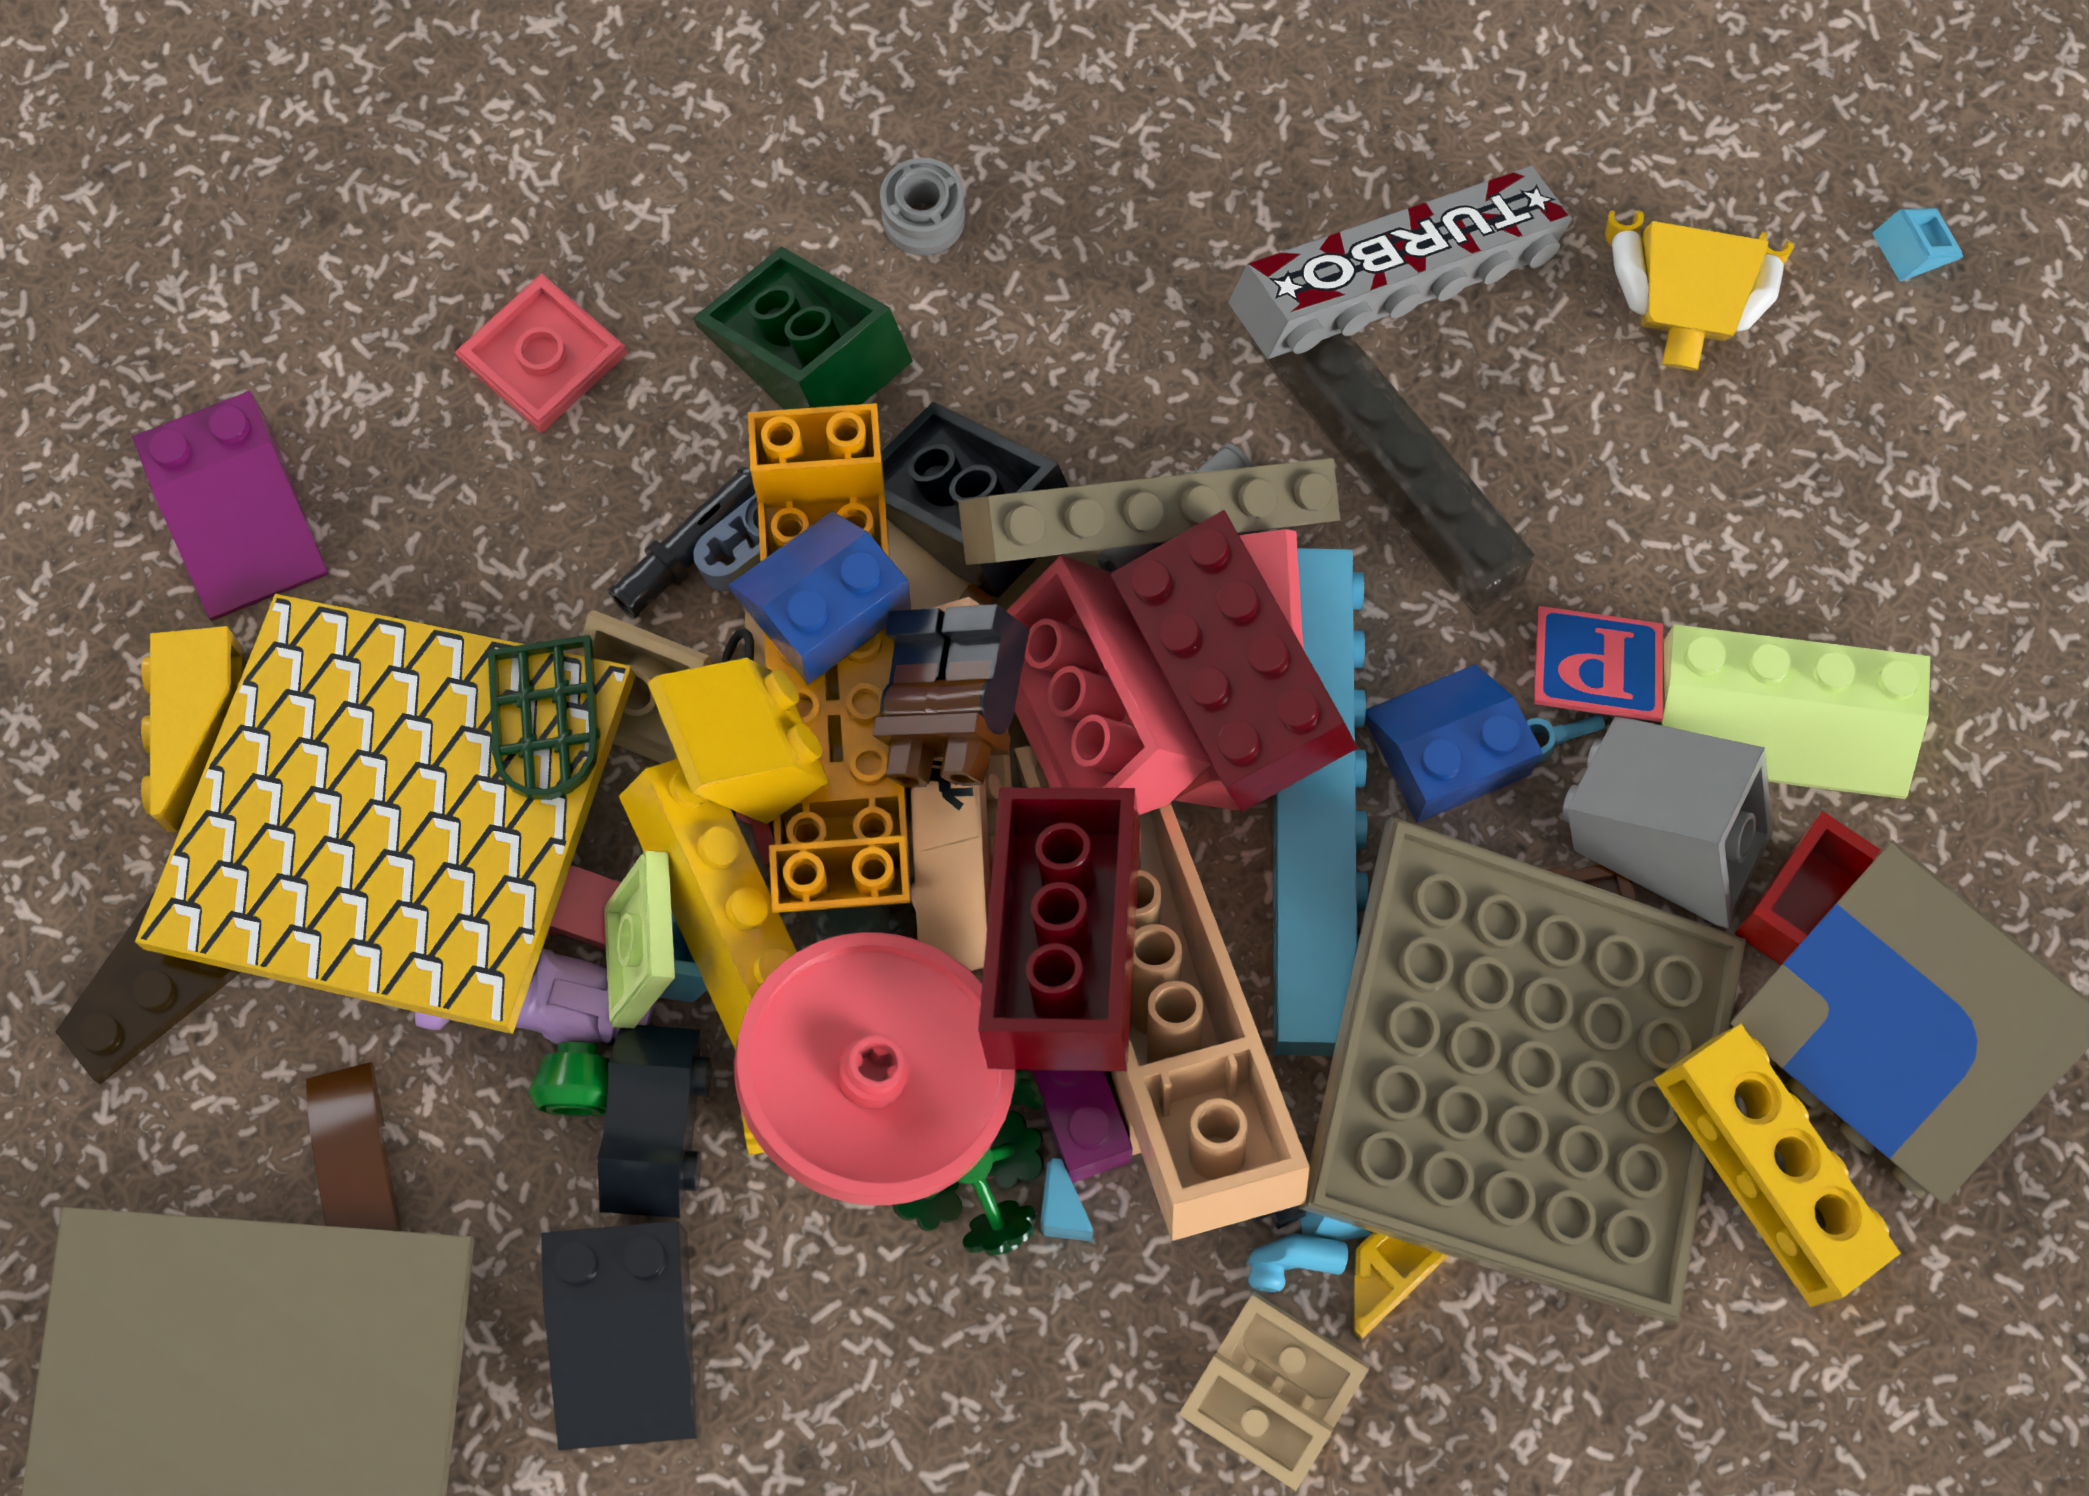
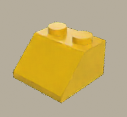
[647,658,828,824]

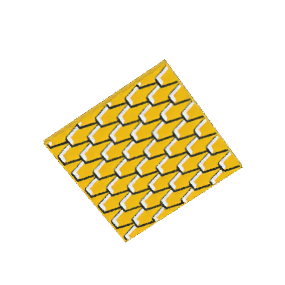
[135,594,636,1034]

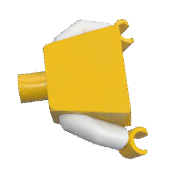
[1605,210,1794,371]

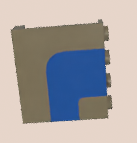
[1730,839,2089,1205]

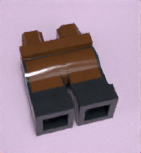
[873,604,1030,788]

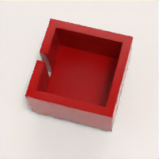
[1734,811,1881,965]

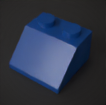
[729,511,911,685]
[1365,664,1543,823]

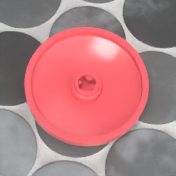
[734,932,1015,1205]

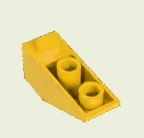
[141,626,243,832]

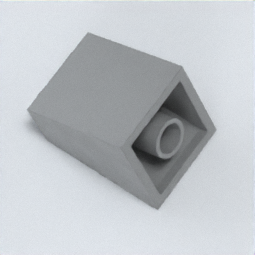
[1563,716,1773,928]

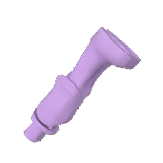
[415,948,656,1046]

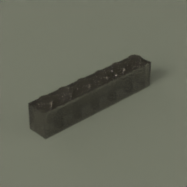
[1251,333,1536,616]

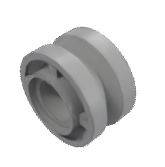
[880,158,965,256]

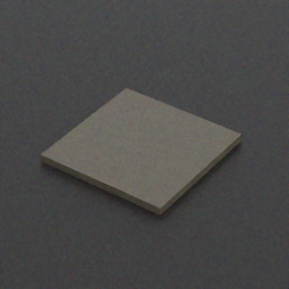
[21,1207,475,1496]

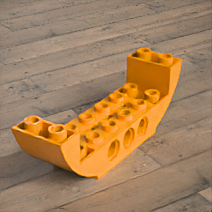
[748,403,911,913]

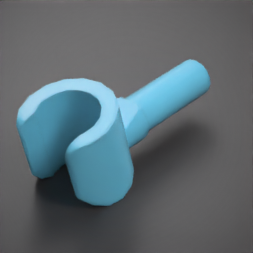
[1527,714,1605,762]

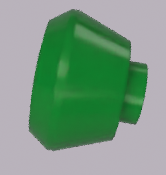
[528,1042,609,1116]

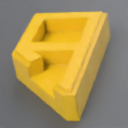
[1354,1232,1449,1340]

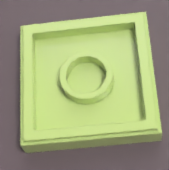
[604,851,675,1028]

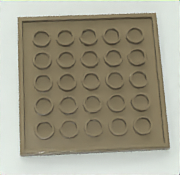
[1299,817,1746,1323]

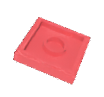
[454,273,628,434]

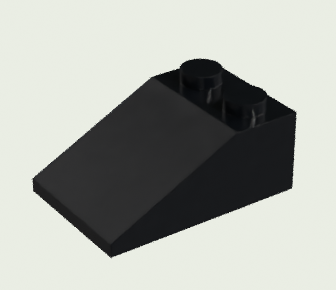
[881,402,1069,599]
[541,1221,697,1451]

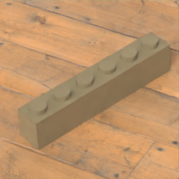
[958,458,1340,565]

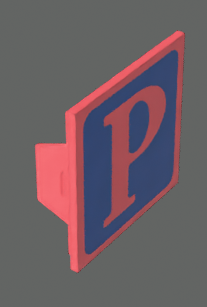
[1533,606,1663,723]

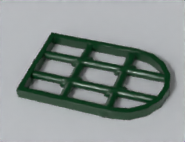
[488,635,601,800]

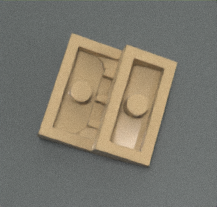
[1178,1292,1370,1491]

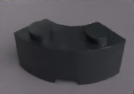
[597,1025,712,1218]

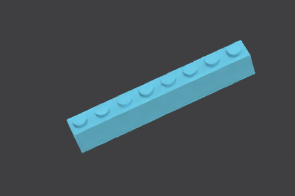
[1273,548,1368,1056]

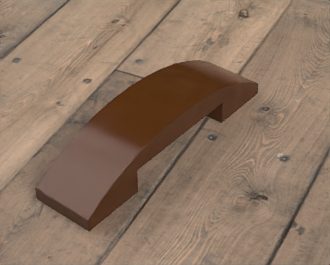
[306,1062,402,1231]

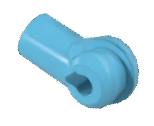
[1246,1233,1348,1292]

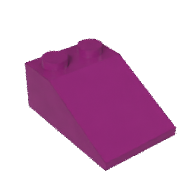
[132,391,329,621]

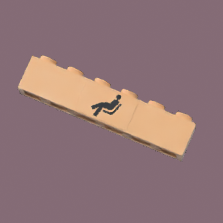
[908,597,1012,983]

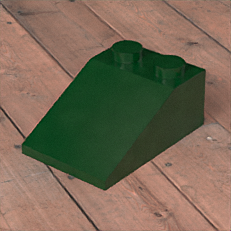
[693,246,913,410]

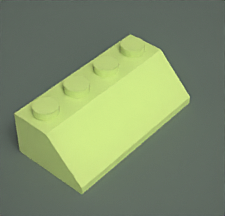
[1654,624,1930,799]

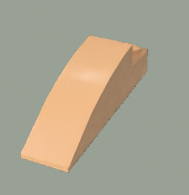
[1014,745,1310,1241]

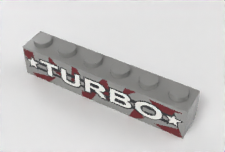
[1228,166,1573,359]

